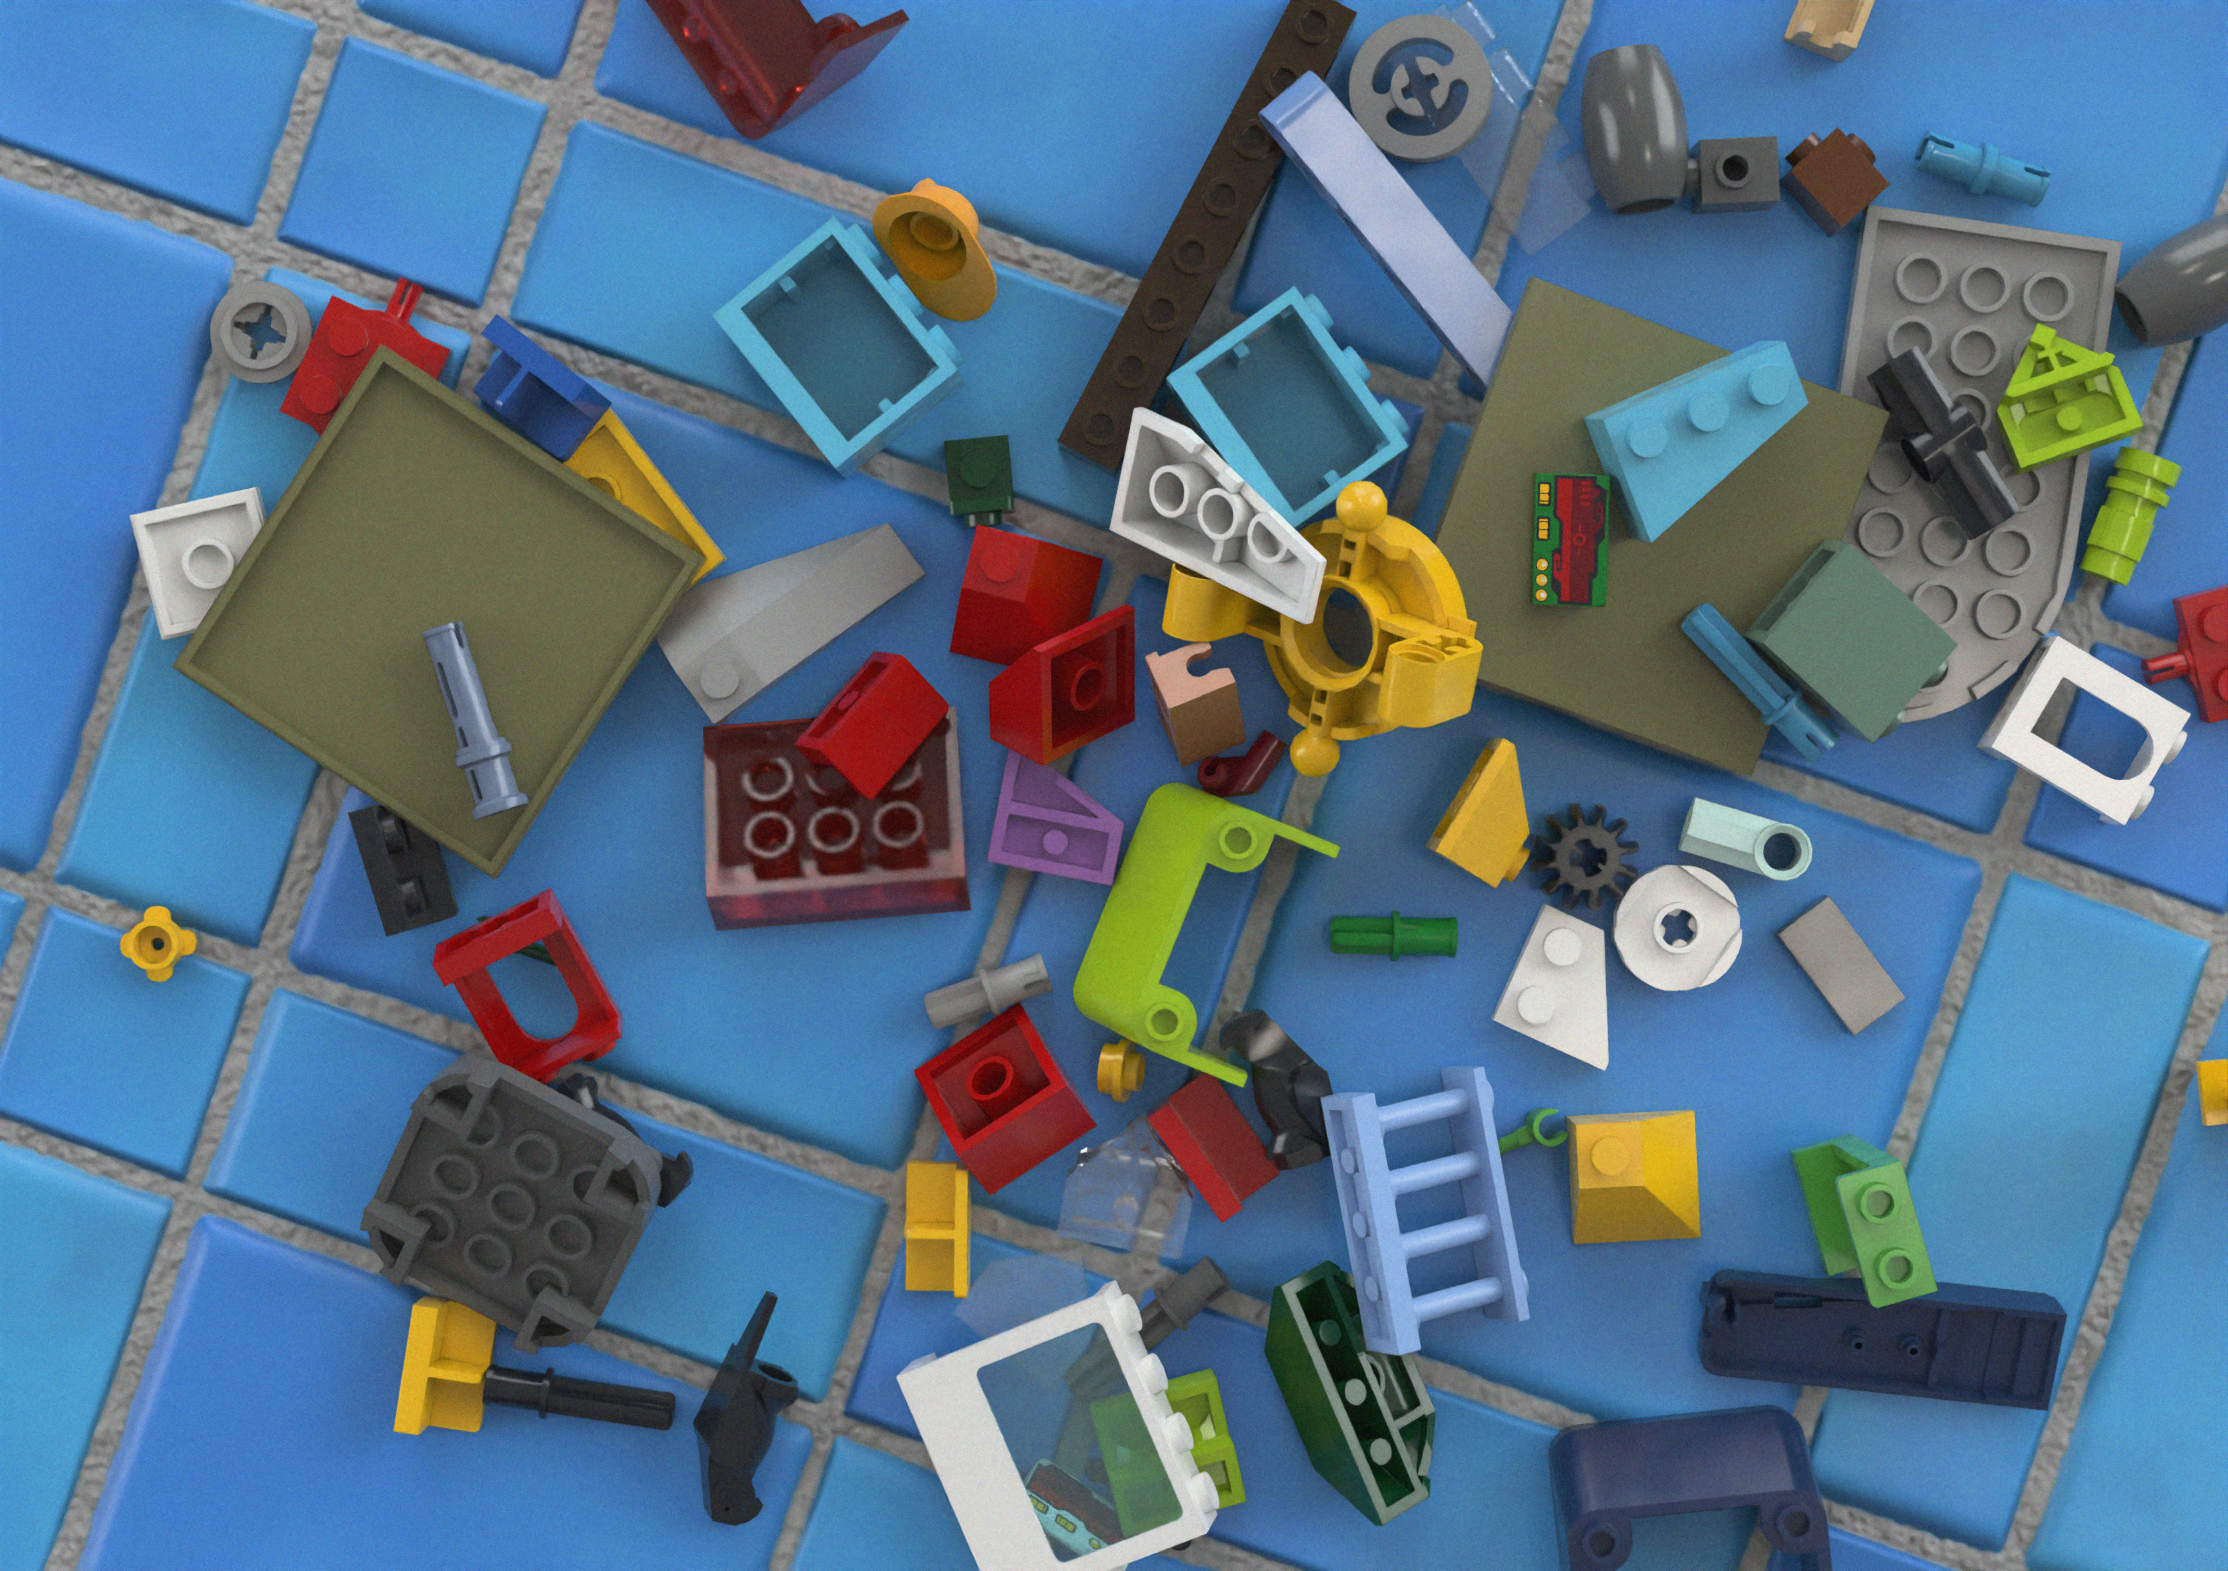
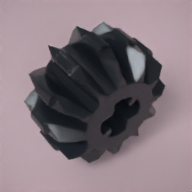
[1529,803,1639,911]

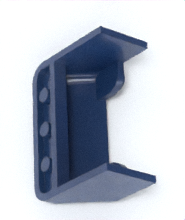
[1548,1405,1832,1571]

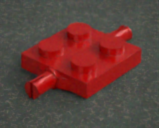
[279,277,453,436]
[2141,584,2228,723]

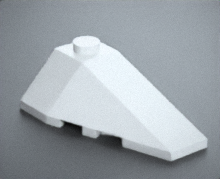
[1109,407,1327,624]

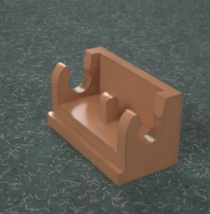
[1145,642,1246,768]

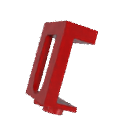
[432,888,623,1085]

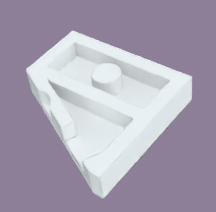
[1491,903,1609,1071]

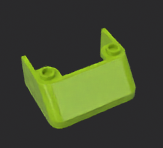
[1073,782,1341,1088]

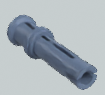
[422,621,530,820]

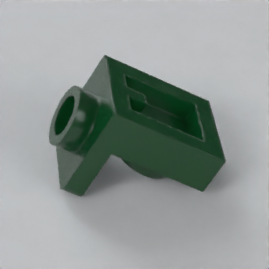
[944,435,1016,529]

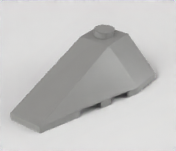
[655,523,926,725]

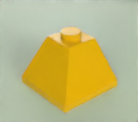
[1425,738,1530,888]
[1566,1110,1701,1244]

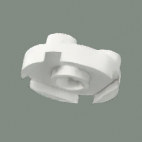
[1611,864,1742,991]

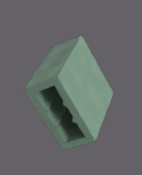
[1742,538,1958,743]

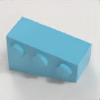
[1583,341,1809,543]

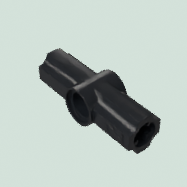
[1866,345,2021,540]

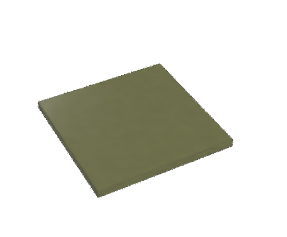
[1432,277,1890,777]
[172,344,707,880]

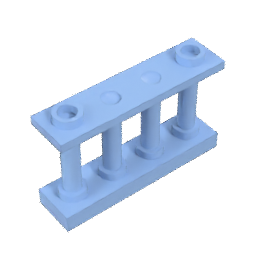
[1320,1066,1530,1356]

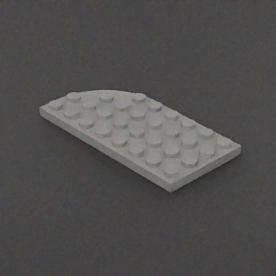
[1792,205,2122,723]

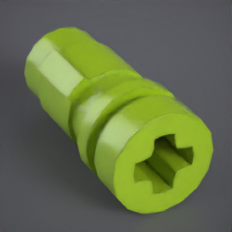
[2078,446,2183,587]

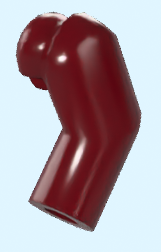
[1197,729,1289,798]

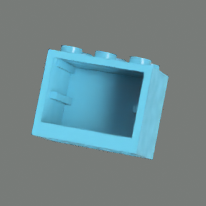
[712,216,965,479]
[1165,286,1410,531]

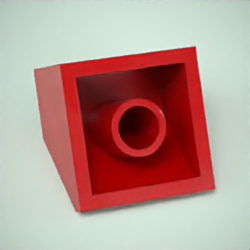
[914,1002,1097,1196]

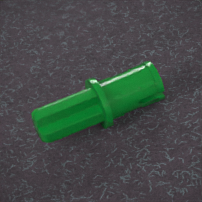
[1329,911,1458,961]

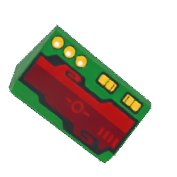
[1530,473,1610,607]

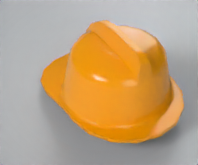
[872,178,997,322]

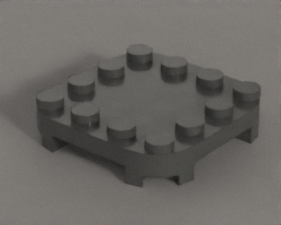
[360,1053,663,1355]

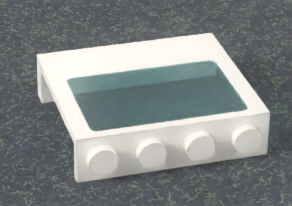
[896,1280,1219,1571]

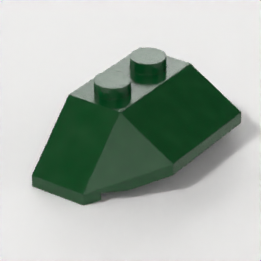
[1264,1260,1436,1526]

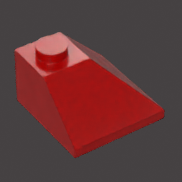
[949,524,1103,667]
[989,604,1135,766]

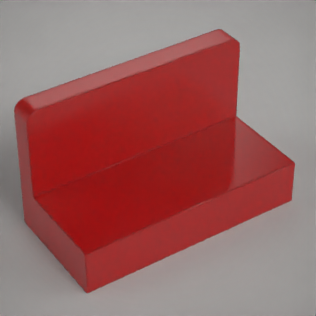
[793,651,949,799]
[1147,1072,1280,1223]

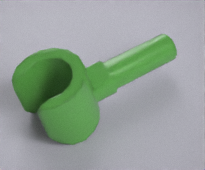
[1497,1107,1568,1155]

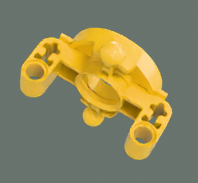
[1161,481,1483,778]

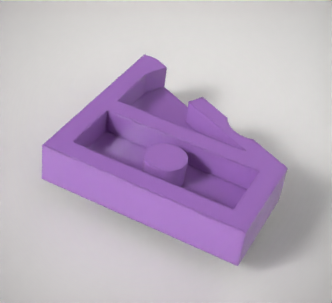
[987,749,1124,886]

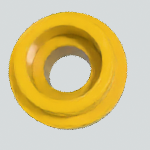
[1097,1038,1146,1103]

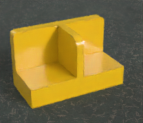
[903,1160,971,1298]
[393,1295,498,1436]

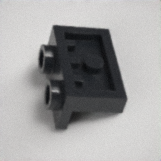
[348,805,459,937]

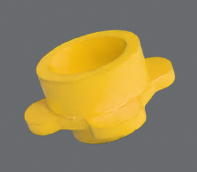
[120,906,198,982]

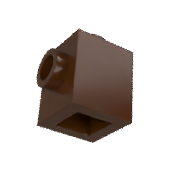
[1779,127,1890,237]

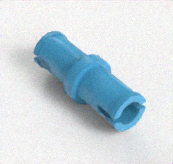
[1913,130,2051,208]

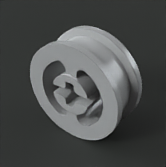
[1349,14,1493,164]

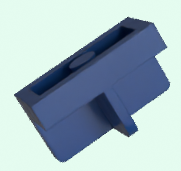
[474,314,612,461]

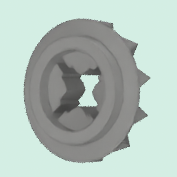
[210,281,314,384]

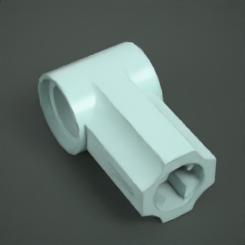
[1678,797,1813,881]

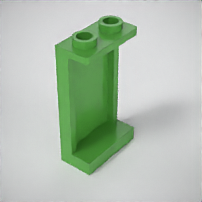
[1790,1134,1938,1308]

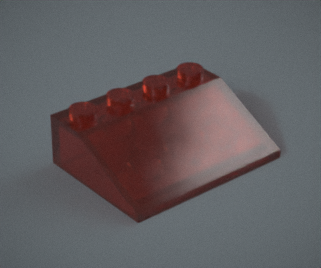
[703,706,971,931]

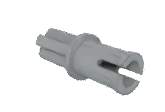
[924,953,1053,1029]

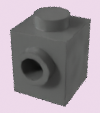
[1682,136,1780,214]

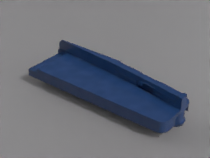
[1697,1269,2067,1411]

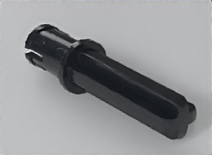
[482,1363,676,1430]

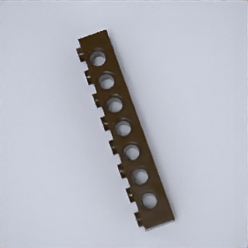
[1057,0,1357,478]

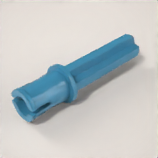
[1681,602,1839,764]

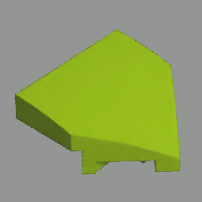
[1994,323,2144,476]

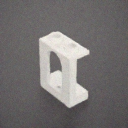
[1976,636,2191,825]

